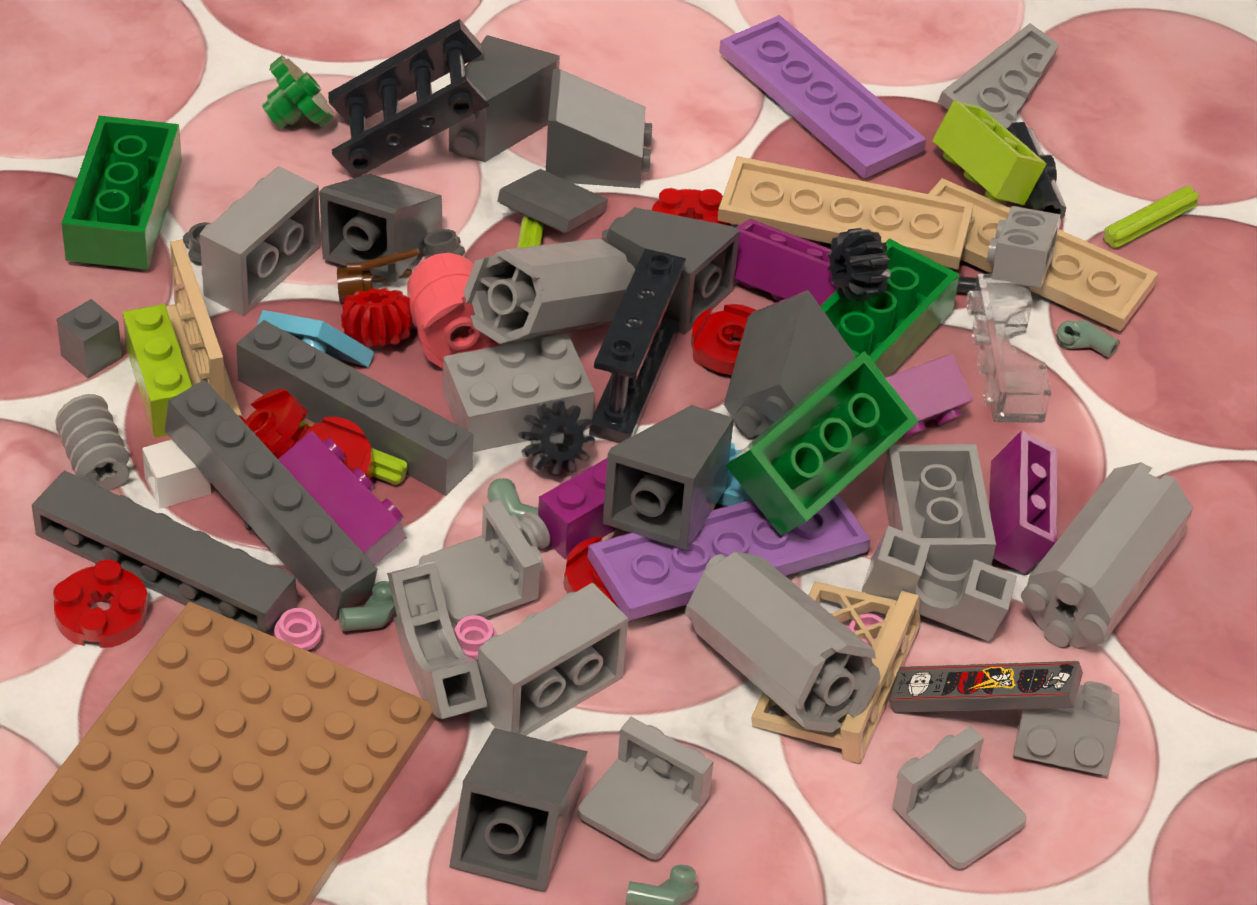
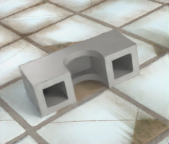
[861,526,1017,642]

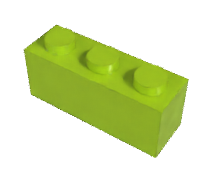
[932,100,1046,205]
[122,304,192,438]

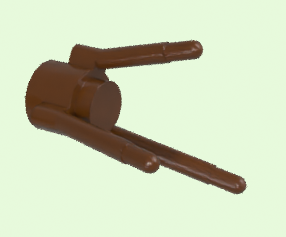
[337,248,420,301]

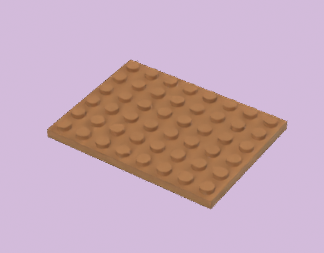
[0,601,437,905]

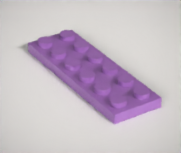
[719,15,926,179]
[587,494,871,621]

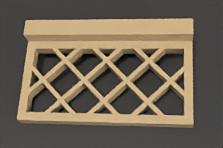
[166,239,242,416]
[751,581,920,764]

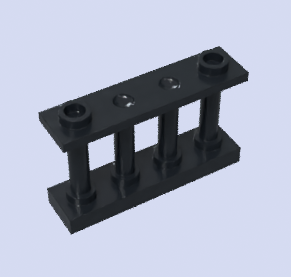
[328,19,489,178]
[589,248,686,443]

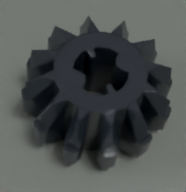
[827,228,891,301]
[518,400,595,476]

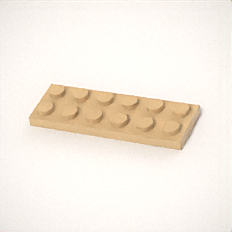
[718,156,974,269]
[929,178,1158,331]

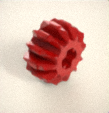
[341,287,412,348]

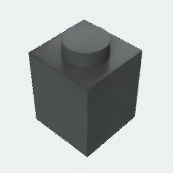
[57,299,122,378]

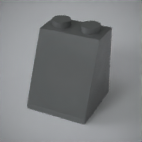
[449,35,560,162]
[546,69,652,188]
[319,174,442,282]
[606,207,740,335]
[724,290,855,438]
[603,405,734,550]
[449,728,588,892]

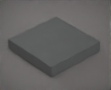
[497,169,608,233]

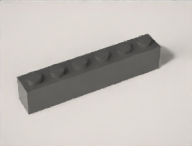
[236,320,473,496]
[165,379,378,621]
[32,470,297,636]

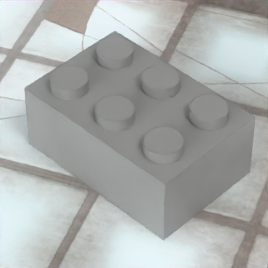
[199,166,320,316]
[443,332,595,452]
[882,444,996,575]
[478,583,628,736]

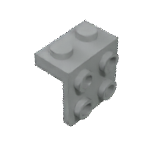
[419,499,544,625]
[1013,681,1120,776]
[578,716,714,859]
[892,726,1026,869]

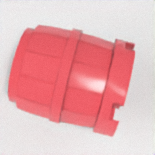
[407,253,500,368]

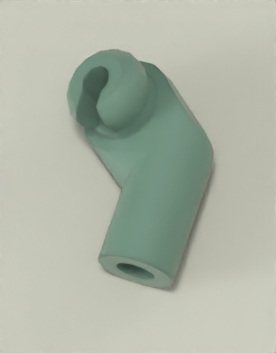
[1057,320,1120,358]
[487,478,538,521]
[339,581,396,631]
[625,864,698,905]

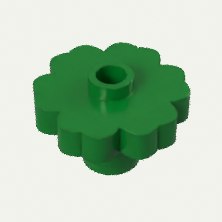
[262,55,335,129]

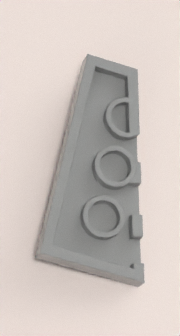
[938,23,1059,129]

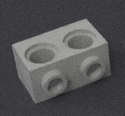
[987,206,1060,288]

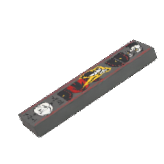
[889,661,1083,713]

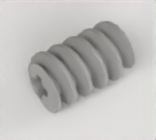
[55,394,129,491]

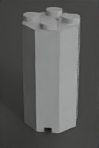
[463,238,635,344]
[1021,462,1193,648]
[685,551,881,733]

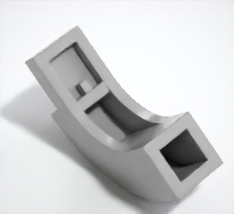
[387,562,487,719]

